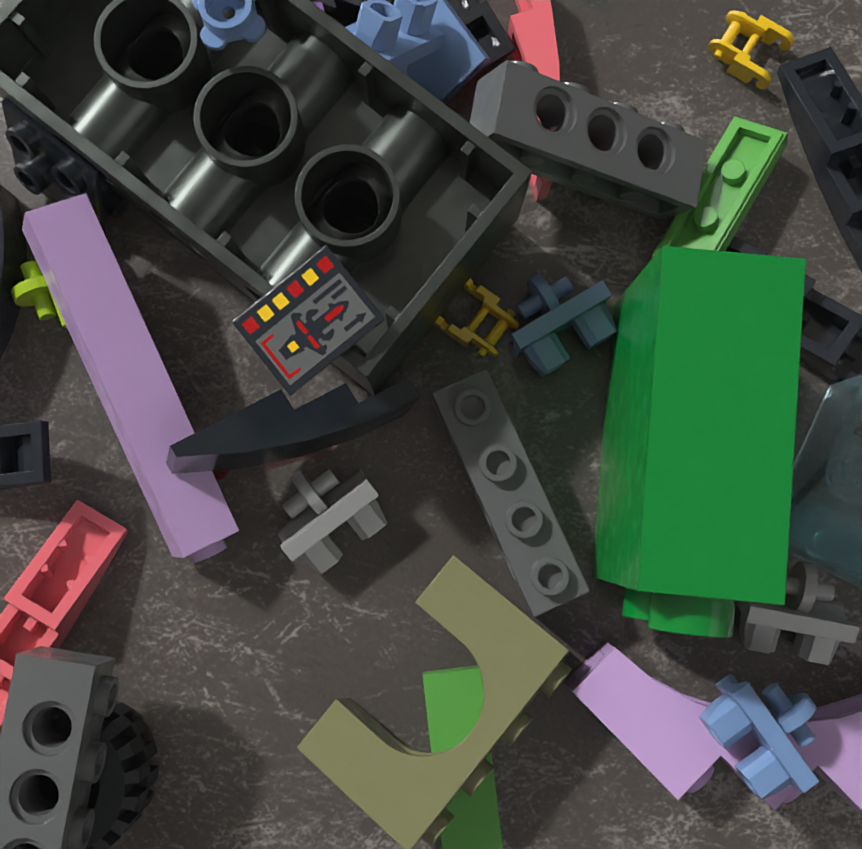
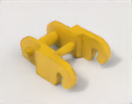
[708,10,795,89]
[434,278,520,358]

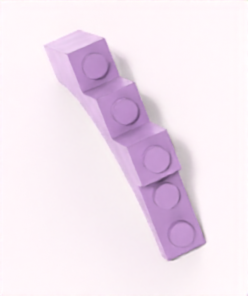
[564,641,862,813]

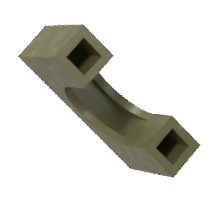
[297,555,572,849]

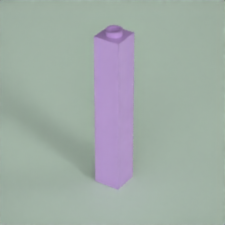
[22,193,239,563]

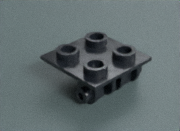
[1,98,129,236]

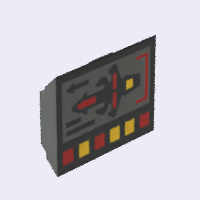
[232,245,385,396]

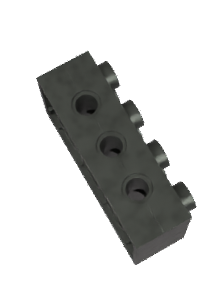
[0,0,532,395]

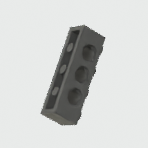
[470,60,707,220]
[432,369,590,617]
[0,646,119,849]

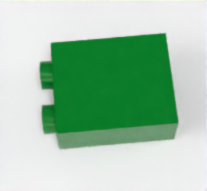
[592,246,806,637]

